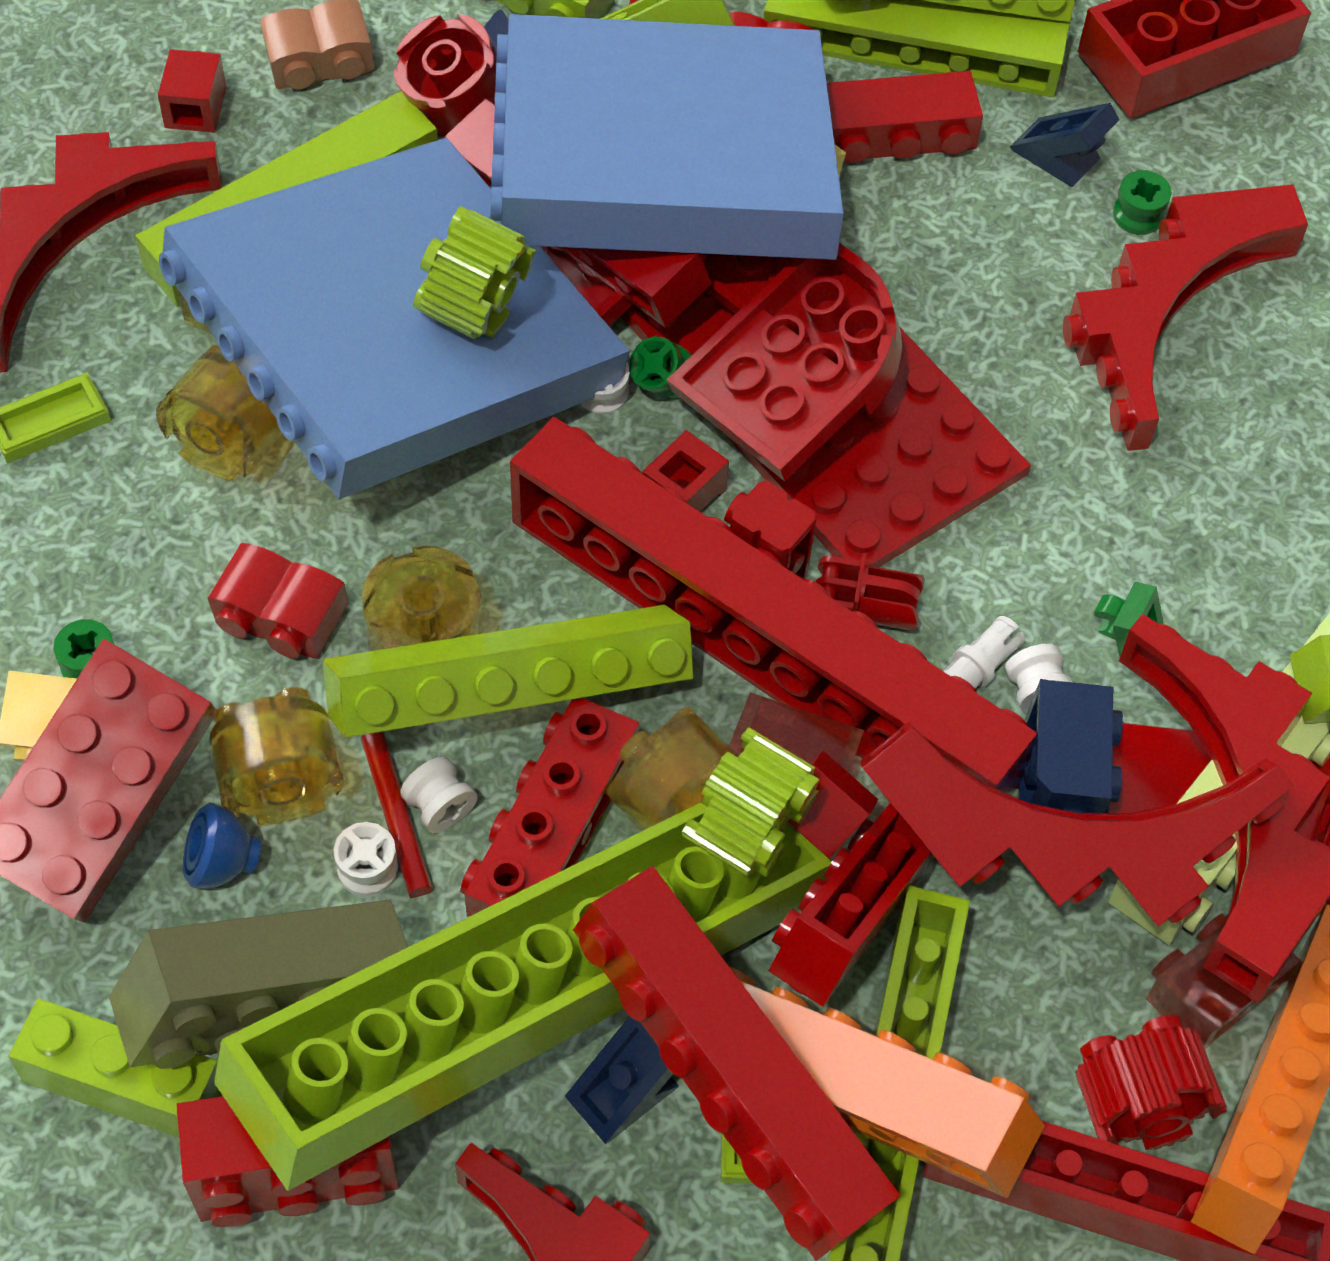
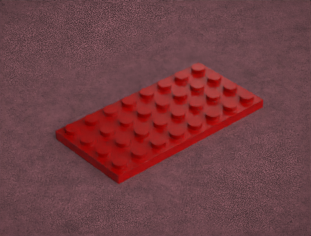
[621,291,1031,567]

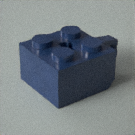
[1017,679,1123,813]

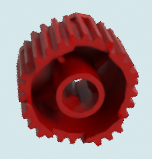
[1075,1015,1227,1150]

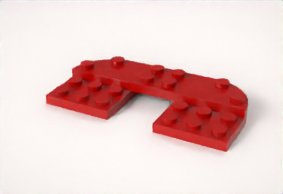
[540,243,902,481]

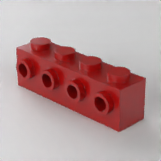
[460,698,640,918]
[768,803,933,1007]

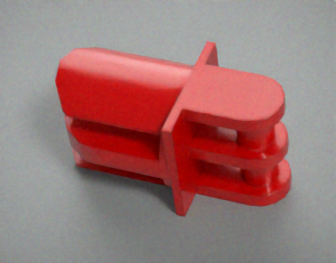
[815,553,925,631]

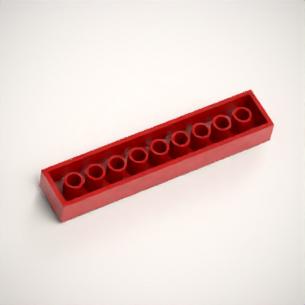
[510,416,1037,795]

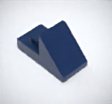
[1010,103,1120,187]
[565,1016,679,1144]

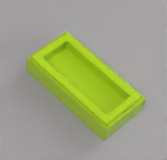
[0,372,111,464]

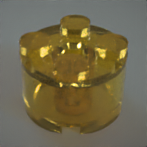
[156,345,282,480]
[362,545,483,651]
[209,687,344,826]
[606,707,739,831]

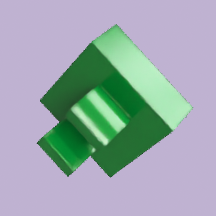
[1094,582,1164,657]

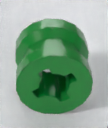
[1113,170,1172,235]
[629,336,692,399]
[53,619,115,679]

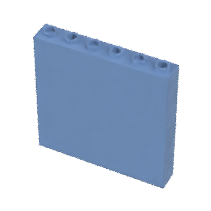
[490,14,844,260]
[159,137,630,500]

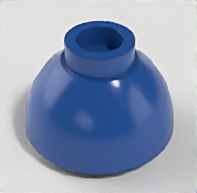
[183,802,261,889]

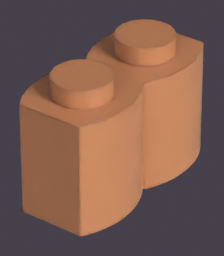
[260,0,375,89]

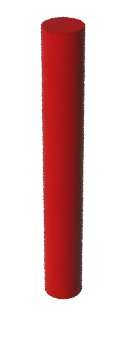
[361,731,433,898]

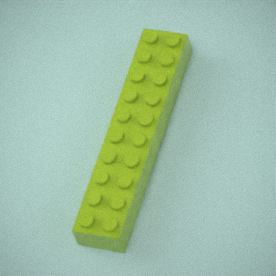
[214,802,832,1191]

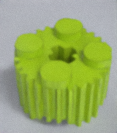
[412,206,536,339]
[682,727,820,877]

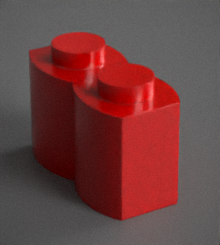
[207,543,349,658]

